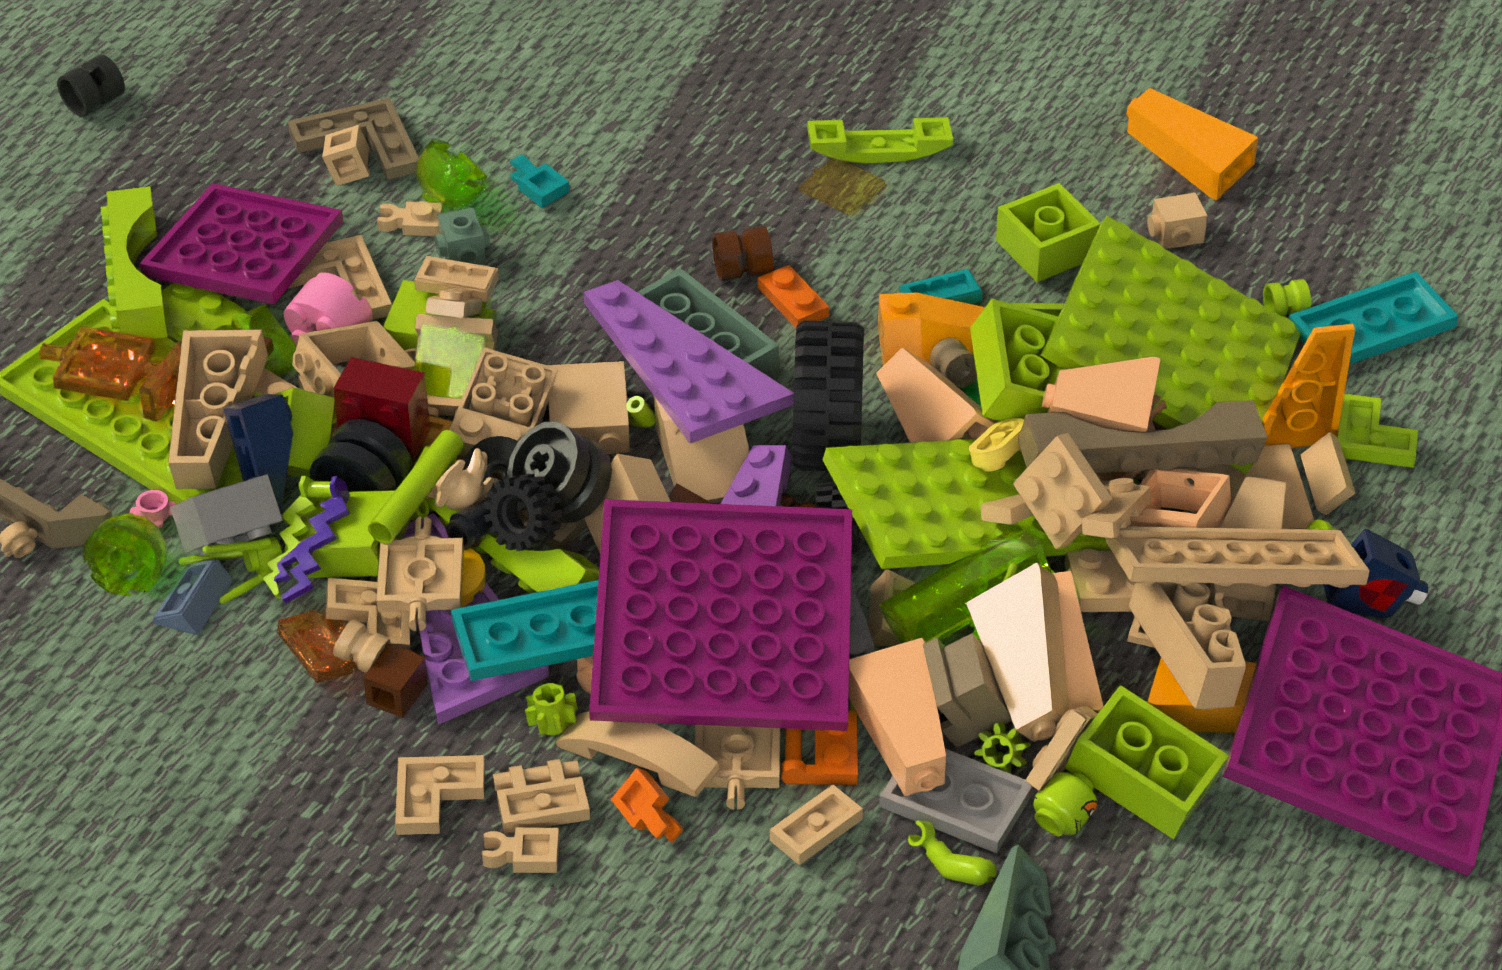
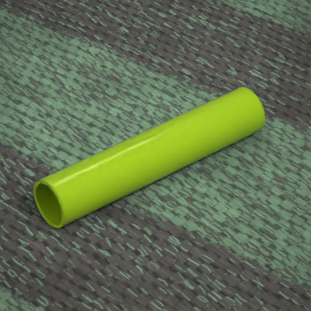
[368,430,464,544]

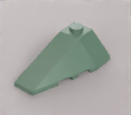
[958,844,1056,970]

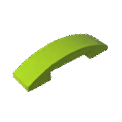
[807,117,953,164]

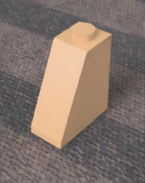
[1042,357,1161,432]

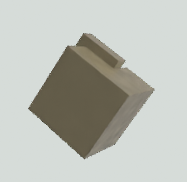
[923,633,1012,747]

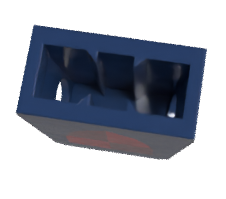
[1323,529,1428,618]

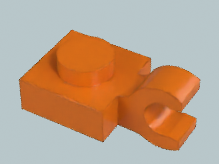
[611,768,683,843]

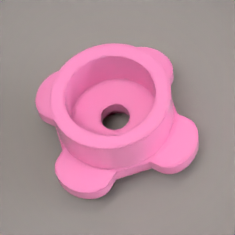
[129,490,176,529]

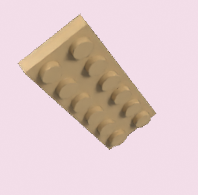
[1106,526,1370,588]

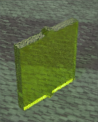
[414,324,486,399]

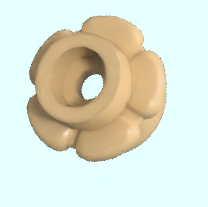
[0,521,38,558]

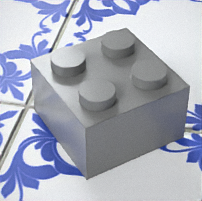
[170,474,283,556]

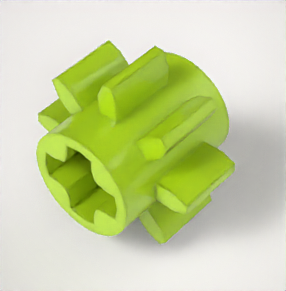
[525,683,578,736]
[974,722,1031,774]

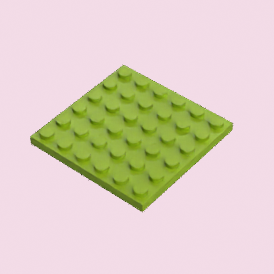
[1041,215,1300,474]

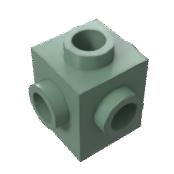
[435,208,490,265]

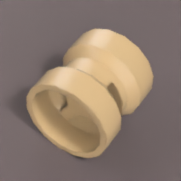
[333,619,390,673]

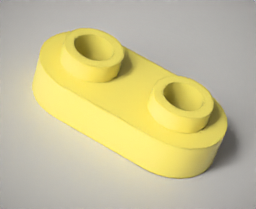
[969,418,1025,471]

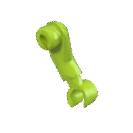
[908,820,997,886]

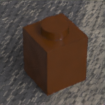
[363,644,428,718]

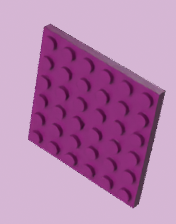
[589,499,852,731]
[1222,585,1502,876]

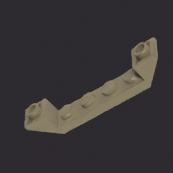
[0,479,115,549]

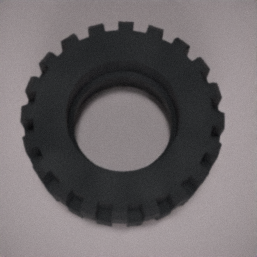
[793,321,864,471]

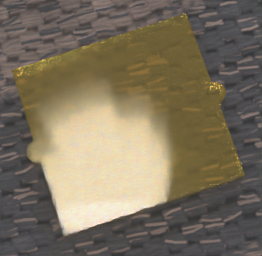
[799,158,885,216]

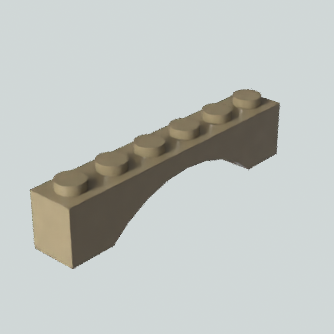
[1018,400,1267,474]

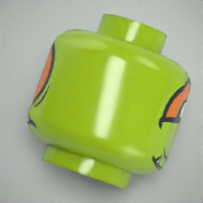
[1033,772,1098,837]

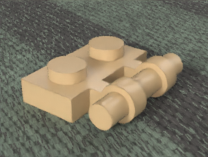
[492,759,590,834]

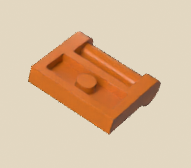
[781,710,858,785]

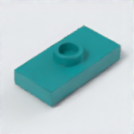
[899,269,983,304]

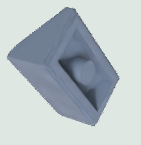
[152,559,233,634]

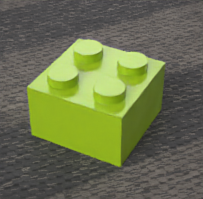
[996,183,1101,282]

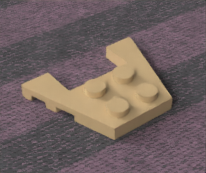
[981,475,1151,539]

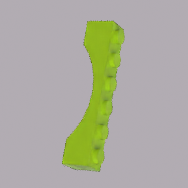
[101,186,168,343]
[412,445,599,593]

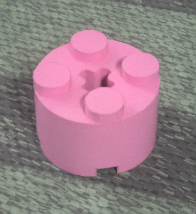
[284,273,373,364]

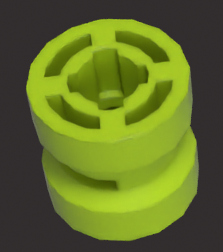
[1263,279,1311,317]

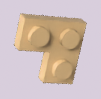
[326,578,410,650]
[395,755,485,835]

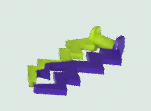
[263,476,350,603]

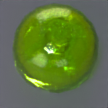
[415,138,489,208]
[83,513,168,596]

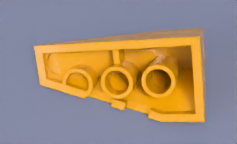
[878,293,985,366]
[1262,324,1355,448]

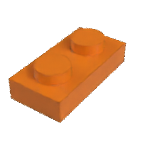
[758,265,829,328]

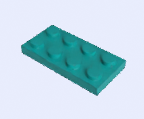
[1289,271,1458,365]
[451,580,599,681]

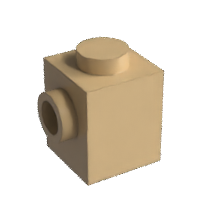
[1147,193,1207,249]

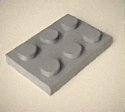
[879,749,1034,853]

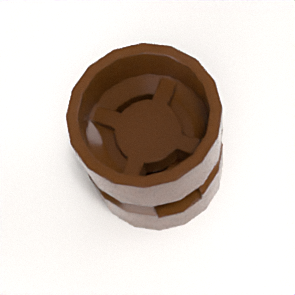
[712,226,773,281]

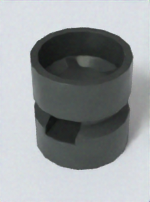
[57,54,125,117]

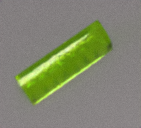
[879,525,1052,644]

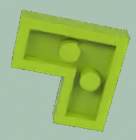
[1337,394,1418,468]

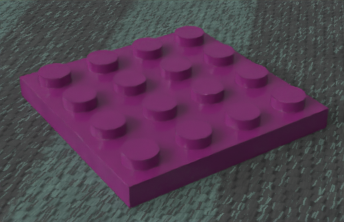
[140,183,343,305]

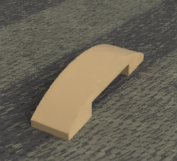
[555,712,720,797]

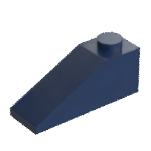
[223,394,293,513]

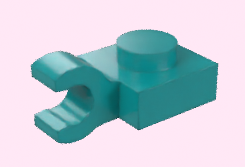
[510,154,569,208]

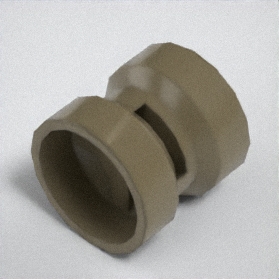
[930,338,977,388]

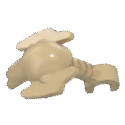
[425,448,494,511]

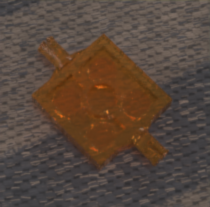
[39,326,169,401]

